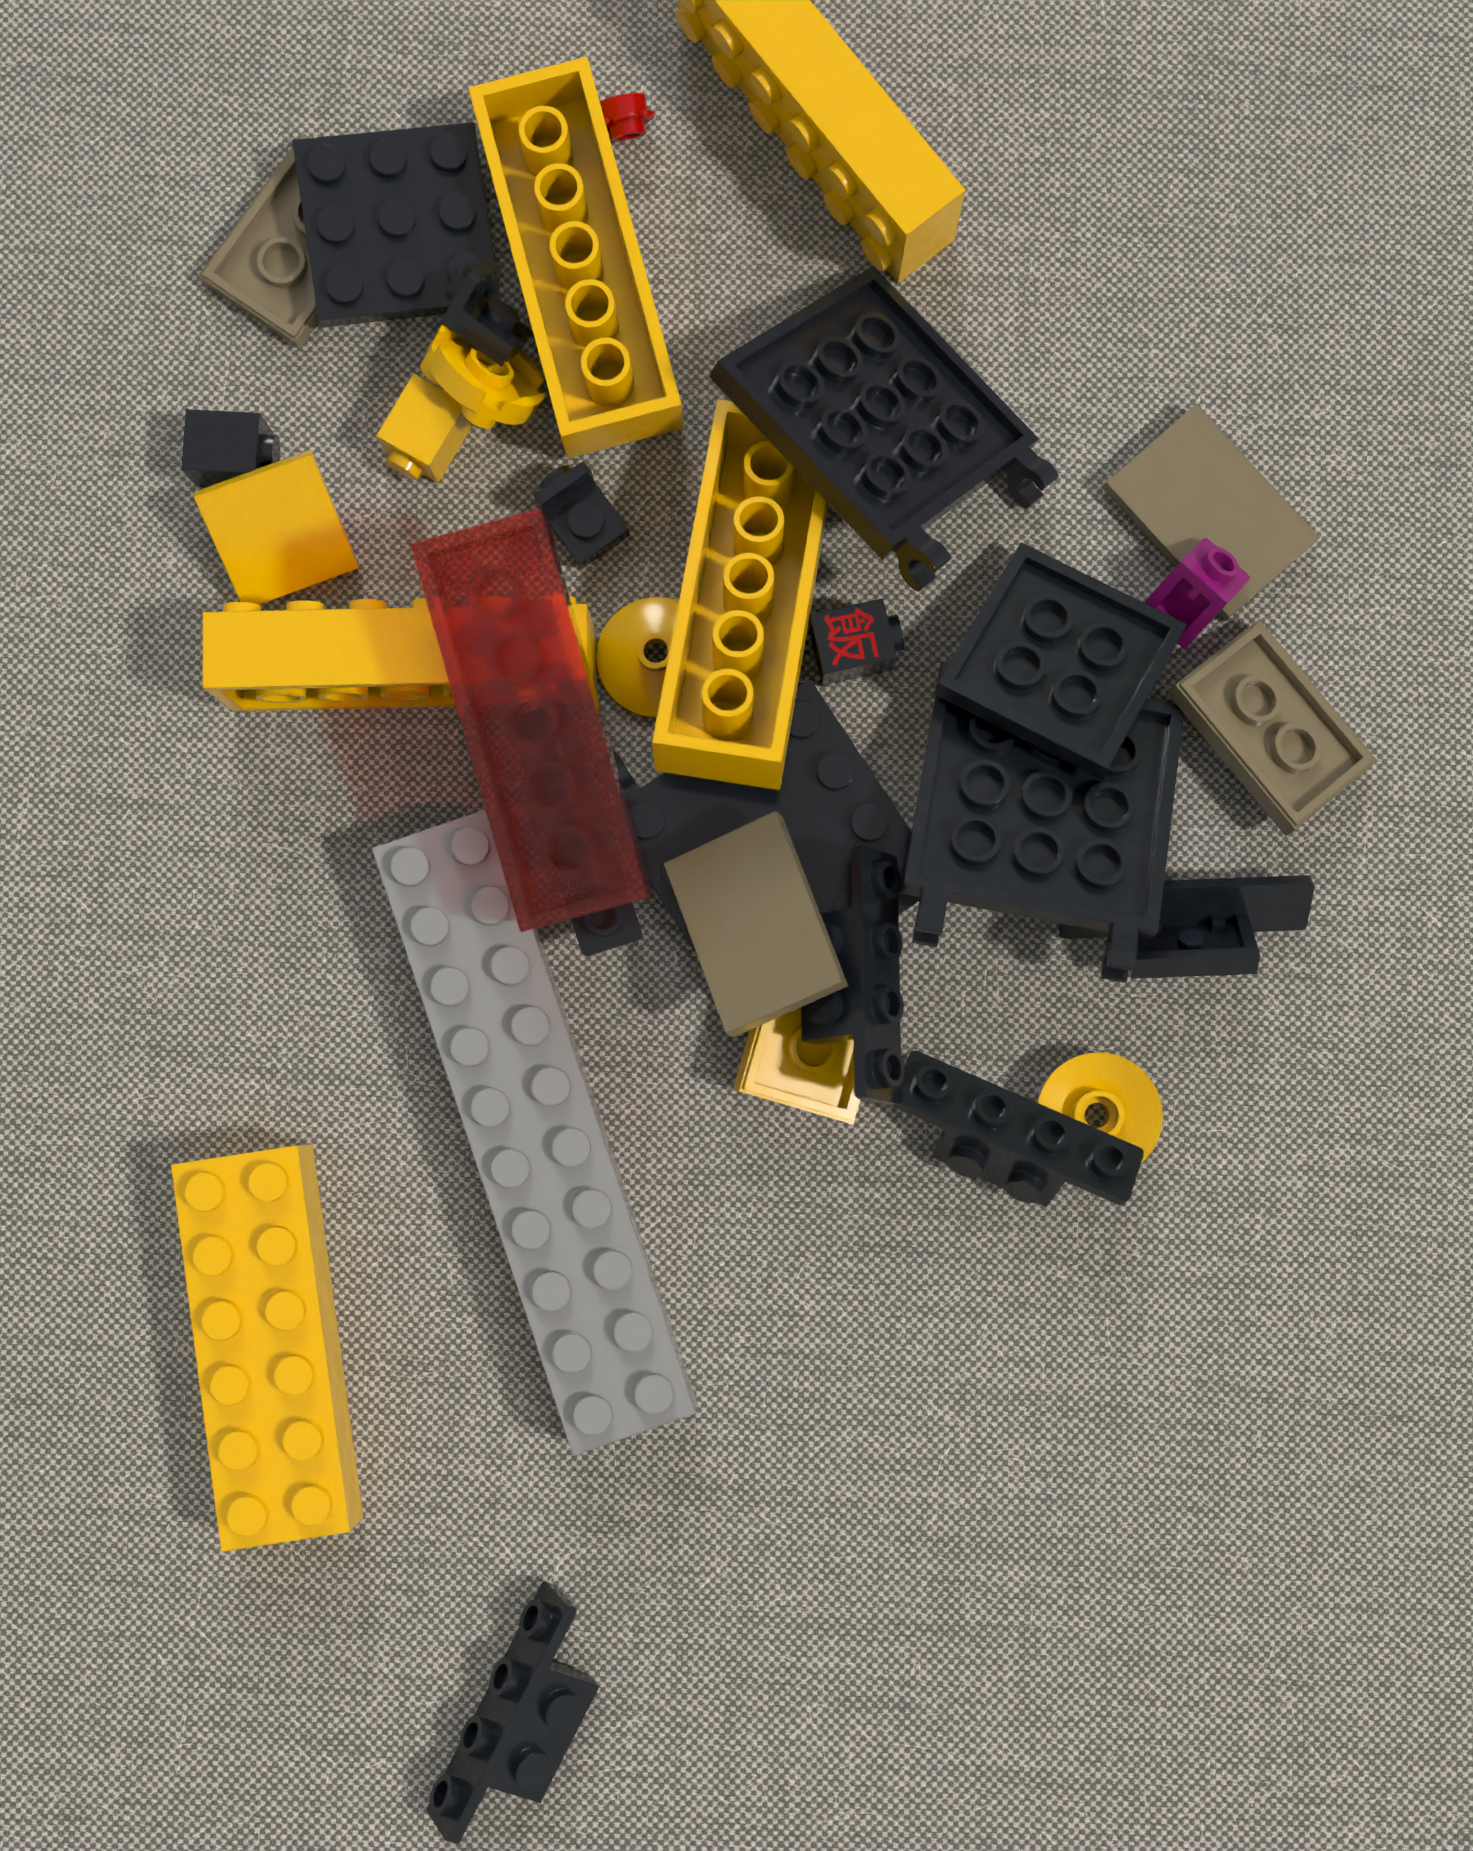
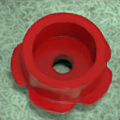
[600,93,655,142]

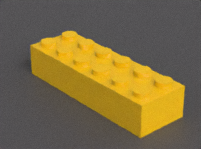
[675,0,966,283]
[468,57,684,459]
[652,399,829,790]
[203,595,597,712]
[171,1144,364,1552]

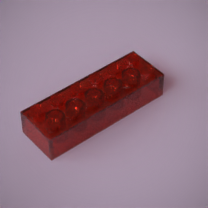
[410,508,651,933]

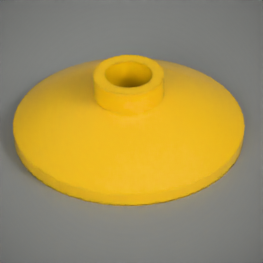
[596,597,679,718]
[1037,1052,1163,1163]

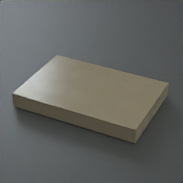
[198,133,319,350]
[1103,403,1320,622]
[1167,619,1377,836]
[664,811,848,1038]

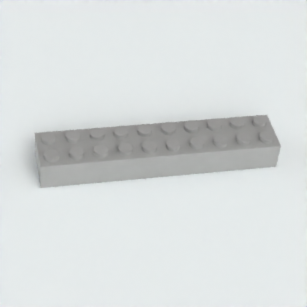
[372,807,698,1456]

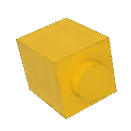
[376,373,473,483]

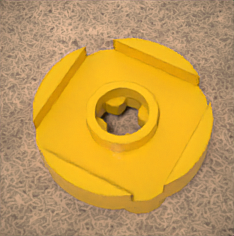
[420,324,545,429]

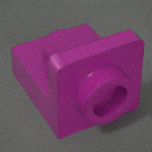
[1144,538,1250,649]

